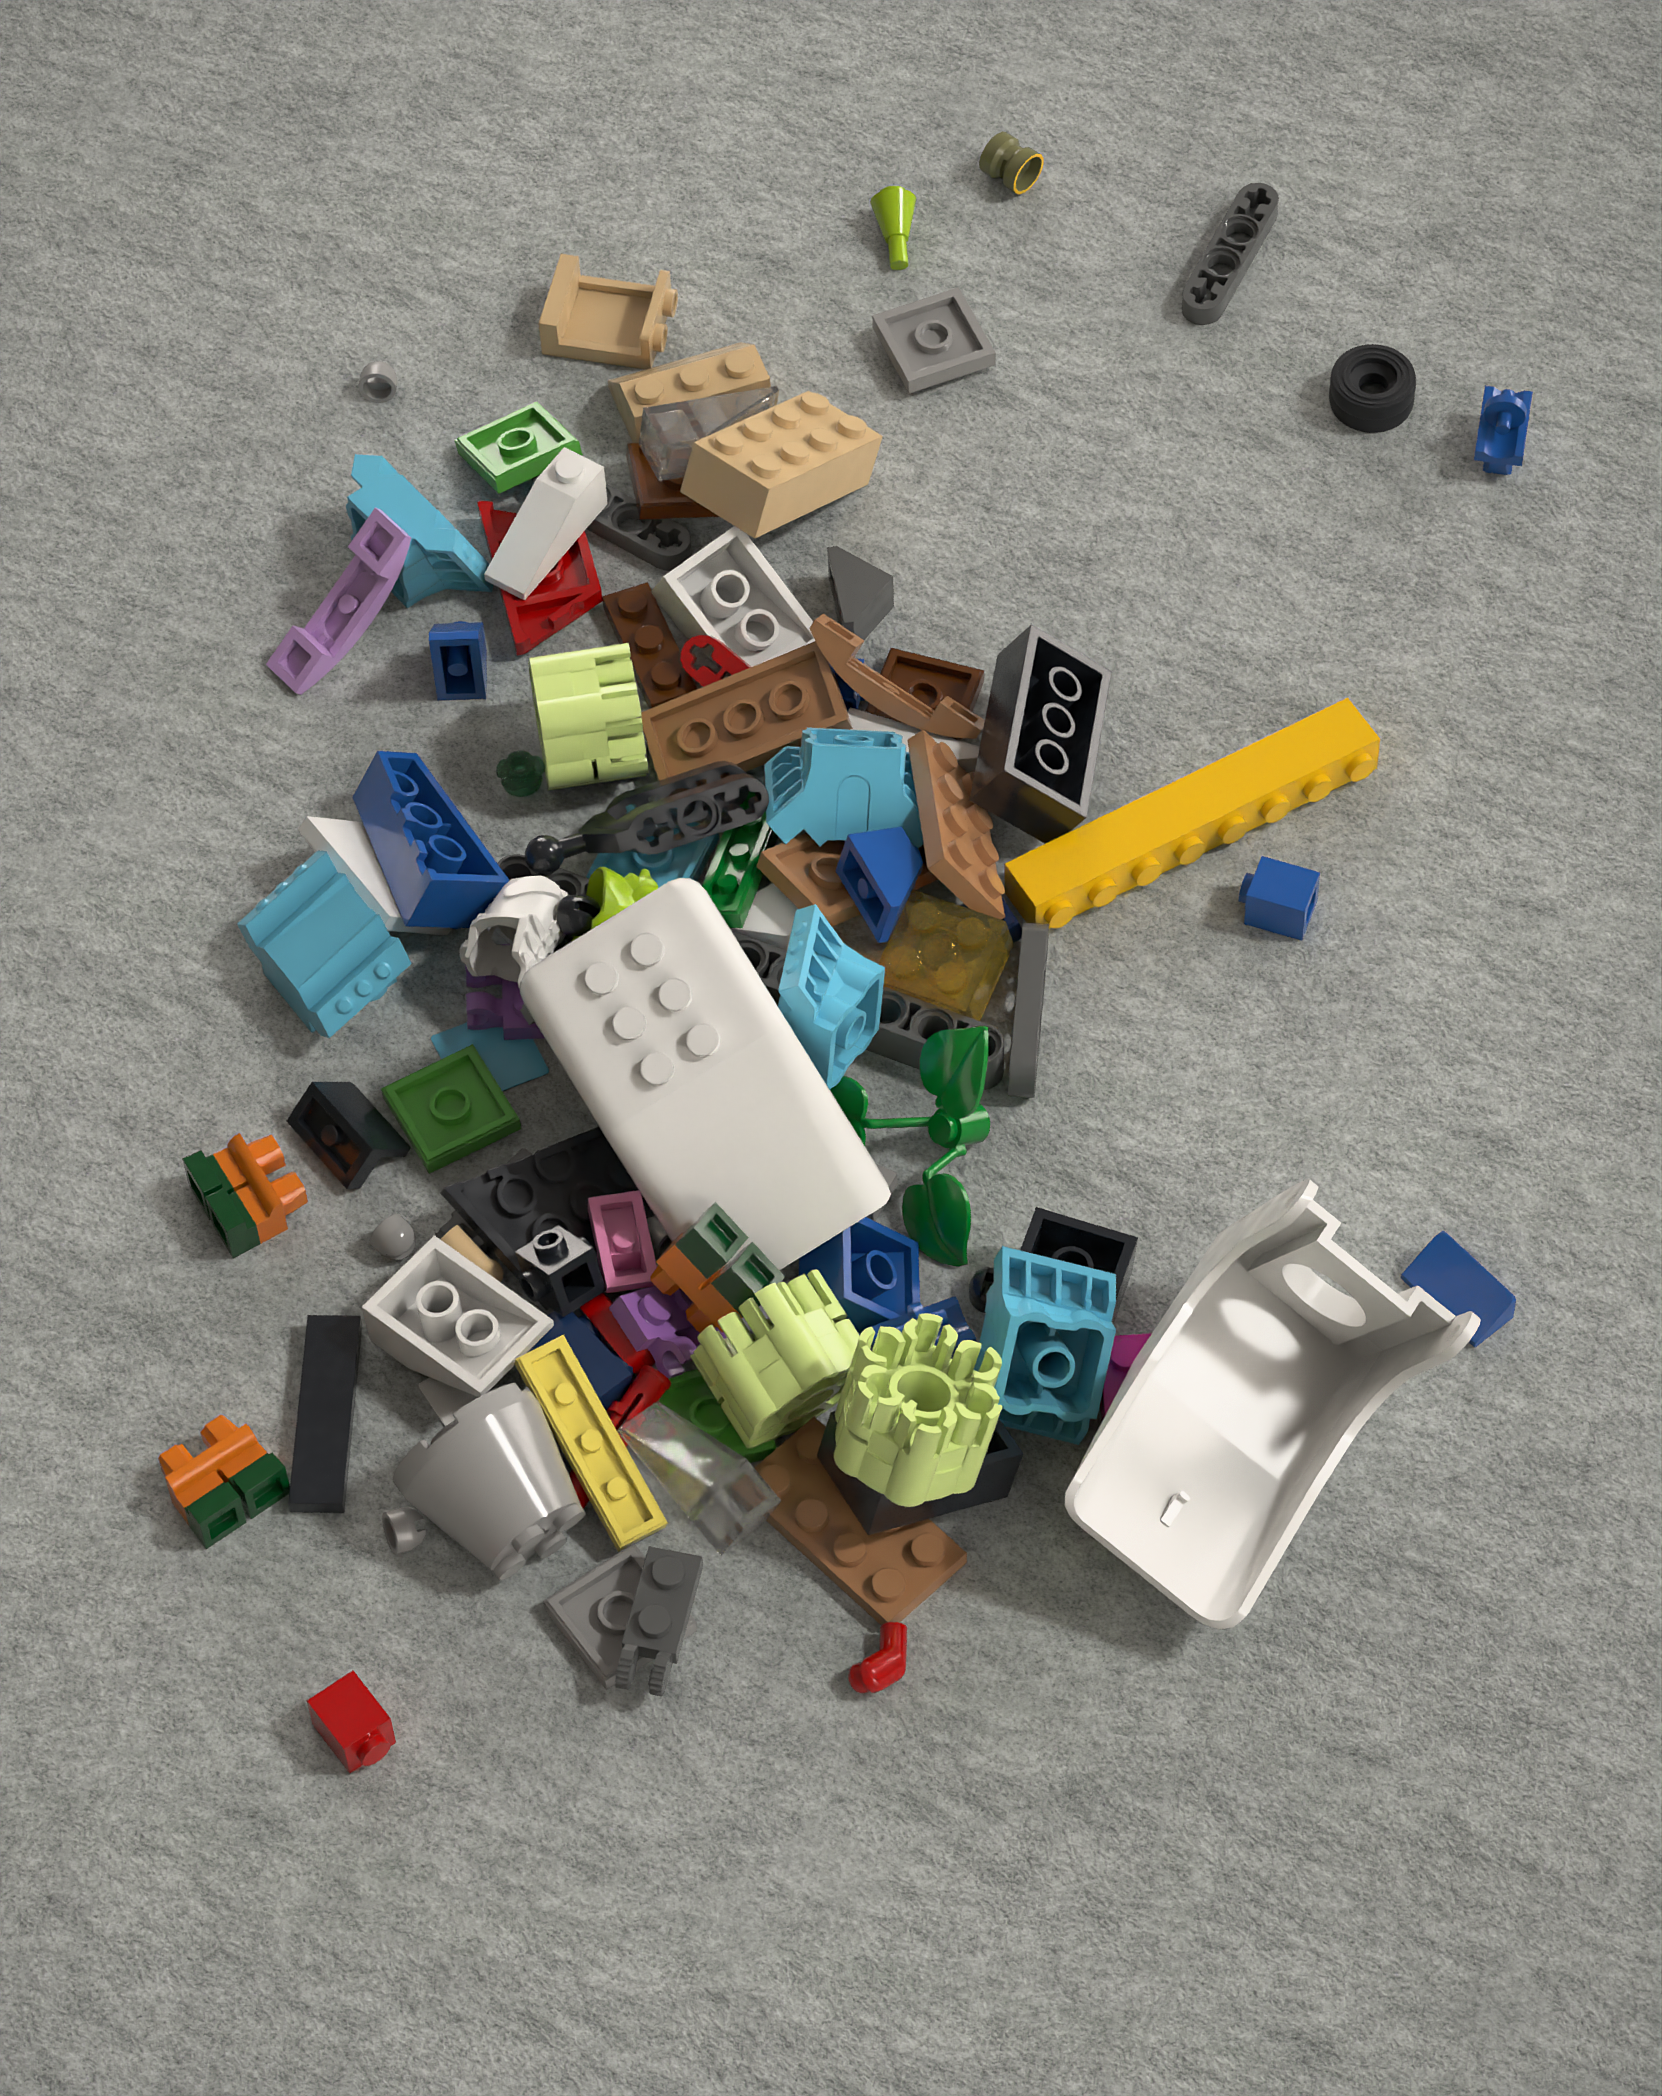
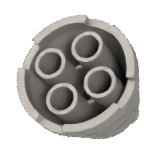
[393,1383,586,1580]

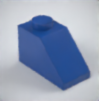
[429,621,487,701]
[835,826,923,943]

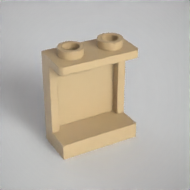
[539,254,678,369]

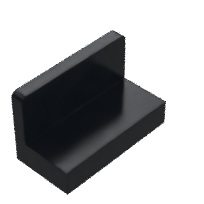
[286,1082,411,1189]

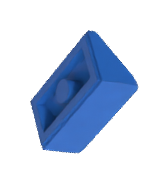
[1401,1231,1516,1348]

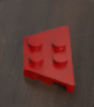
[477,501,603,656]

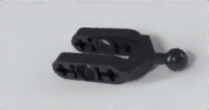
[525,761,769,875]

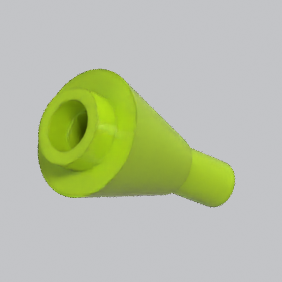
[870,186,916,270]

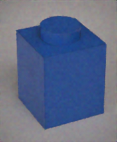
[1238,856,1320,941]

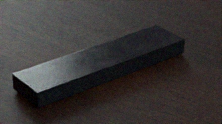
[288,1315,362,1513]

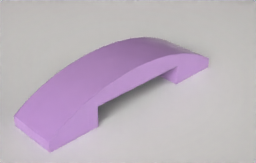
[266,508,411,695]

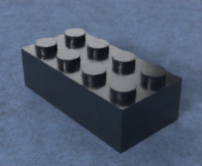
[969,624,1112,844]

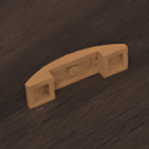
[809,613,985,739]

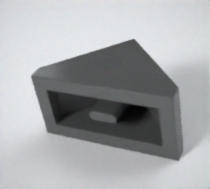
[827,546,894,640]

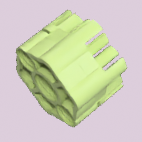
[528,643,649,791]
[690,1269,860,1448]
[834,1313,1002,1507]

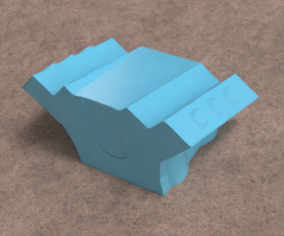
[346,454,494,608]
[764,727,924,848]
[237,850,412,1038]
[778,904,885,1090]
[974,1246,1116,1445]

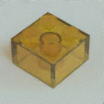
[878,889,1014,1021]

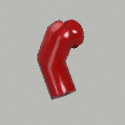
[848,1622,907,1694]

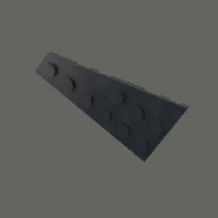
[440,1126,655,1311]

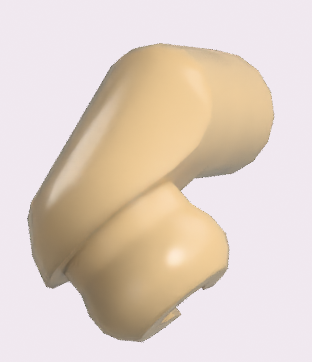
[440,1225,503,1282]

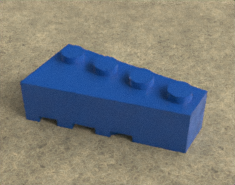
[352,751,510,929]

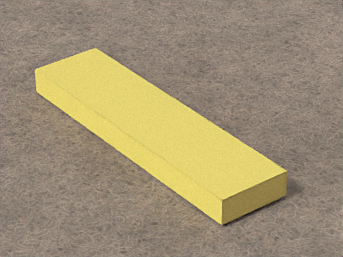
[514,1335,668,1552]

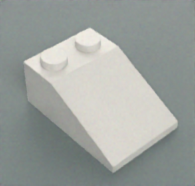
[651,526,815,676]
[362,1235,554,1397]

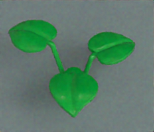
[830,1026,990,1267]

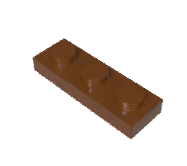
[602,582,697,709]

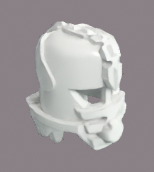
[460,875,569,988]

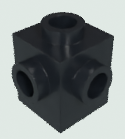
[515,1225,607,1317]

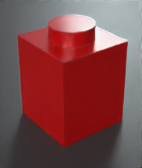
[307,1670,396,1773]

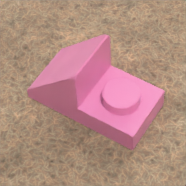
[588,1190,657,1293]

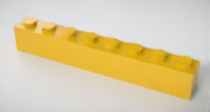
[1004,697,1380,929]

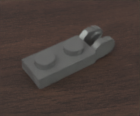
[615,1546,703,1697]

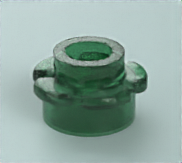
[496,750,545,797]

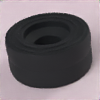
[1329,344,1416,433]

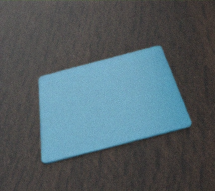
[431,1022,549,1091]

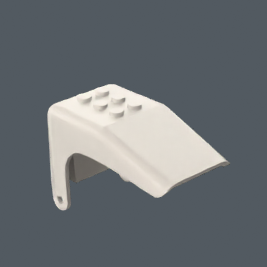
[520,878,891,1271]
[1064,1178,1481,1630]

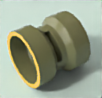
[979,131,1044,194]

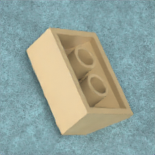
[608,342,772,443]

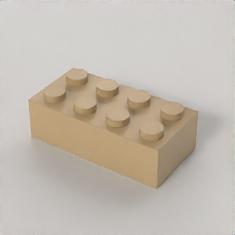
[680,391,883,538]

